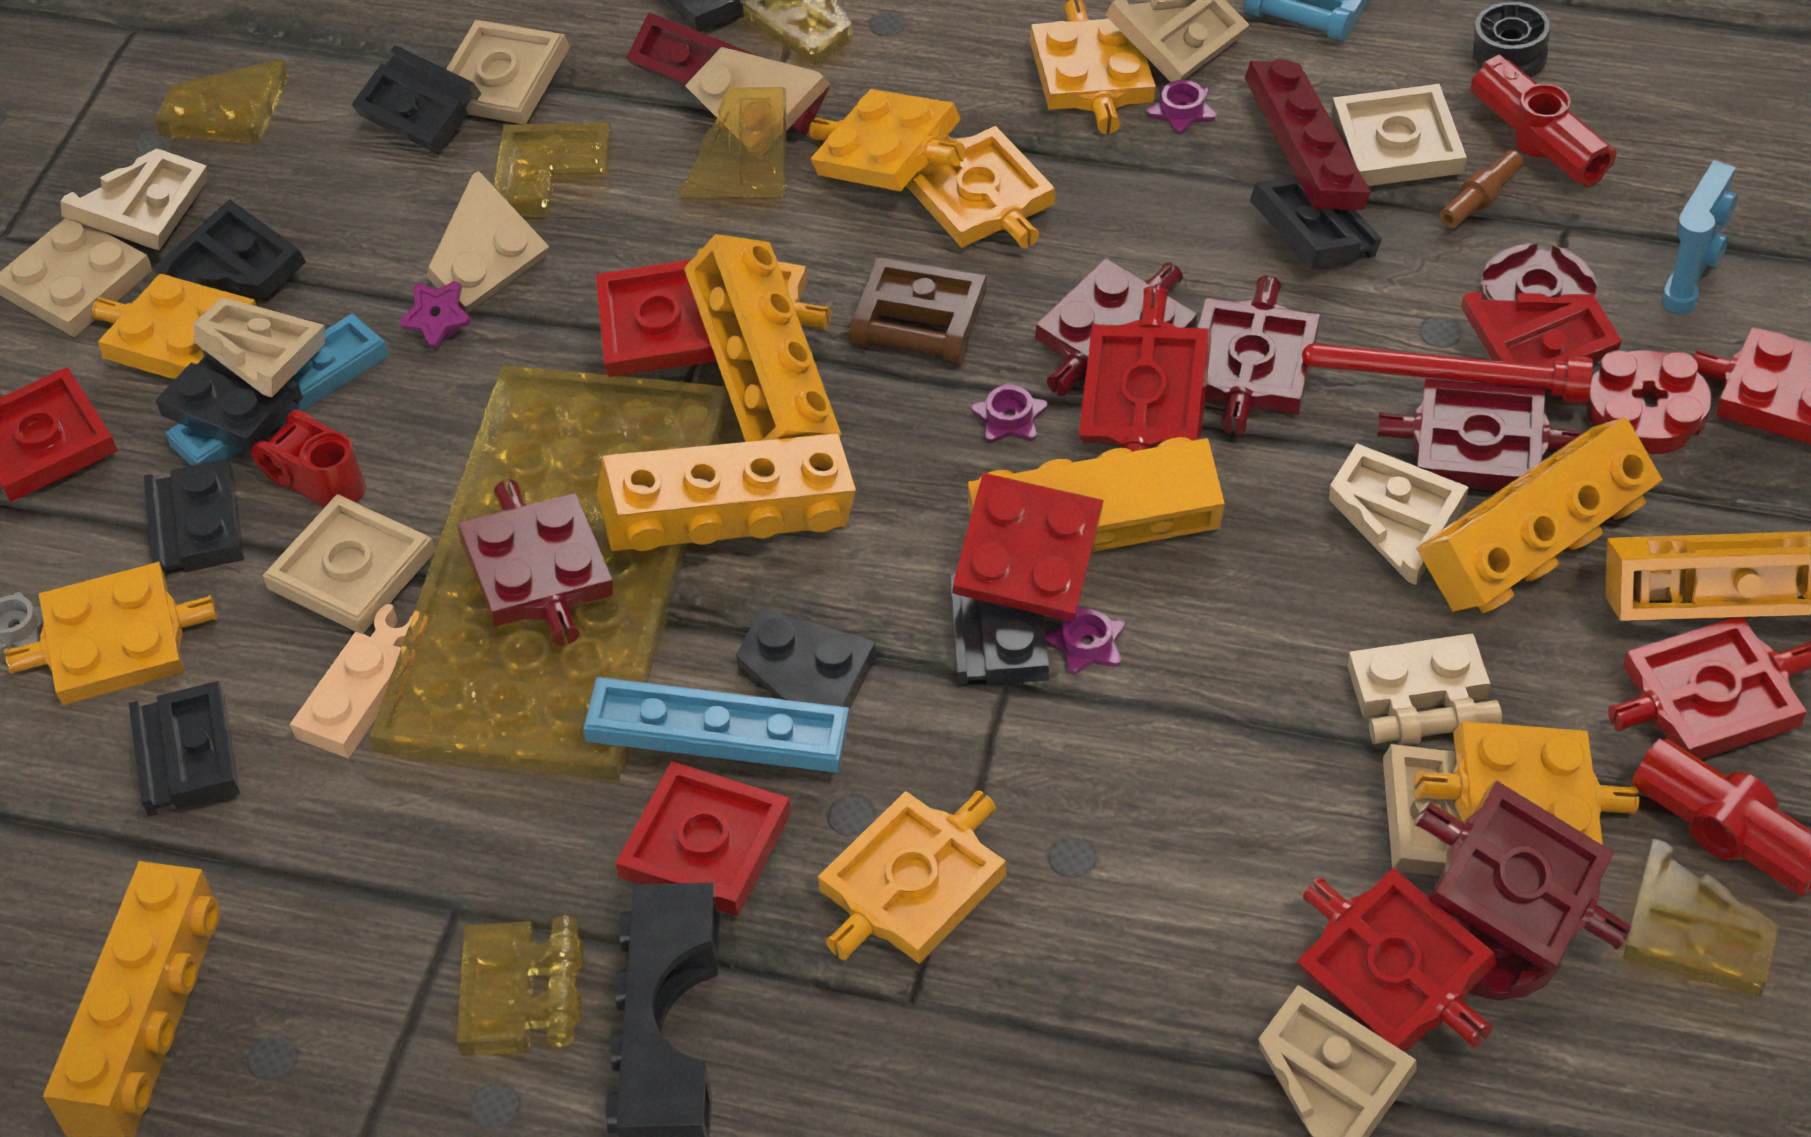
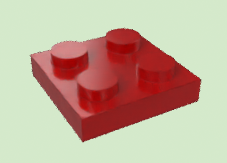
[596,259,717,378]
[0,366,118,502]
[953,473,1104,622]
[615,761,791,916]

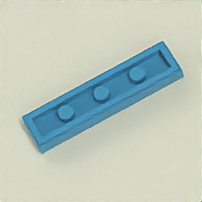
[165,313,389,466]
[583,677,849,773]

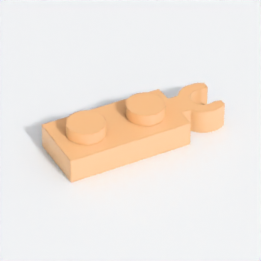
[290,604,425,758]

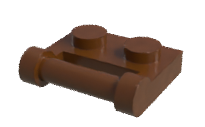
[849,257,987,365]

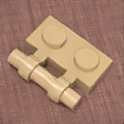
[1348,633,1502,746]

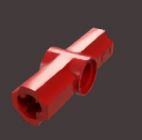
[1471,55,1617,188]
[1631,738,1811,897]

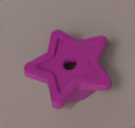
[1147,80,1217,134]
[400,281,471,349]
[971,384,1047,443]
[1046,607,1125,675]

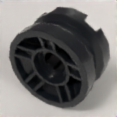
[1473,2,1550,78]

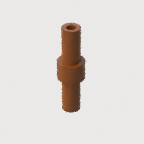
[1440,150,1524,229]

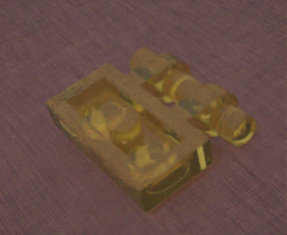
[457,916,584,1056]

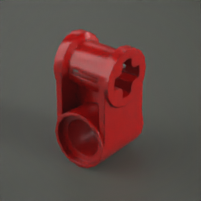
[251,410,366,508]

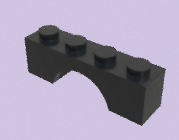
[606,882,721,1137]

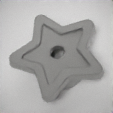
[0,592,44,654]

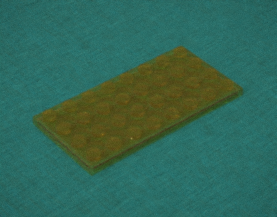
[369,365,729,781]

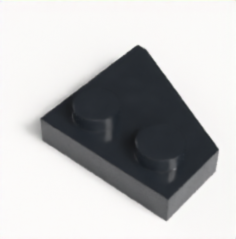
[152,199,306,299]
[736,608,877,710]

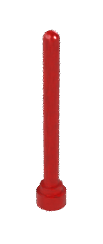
[1302,343,1593,405]

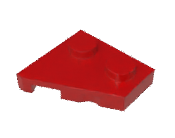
[1461,292,1622,366]

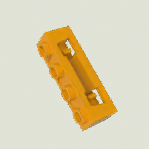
[1605,531,1811,621]

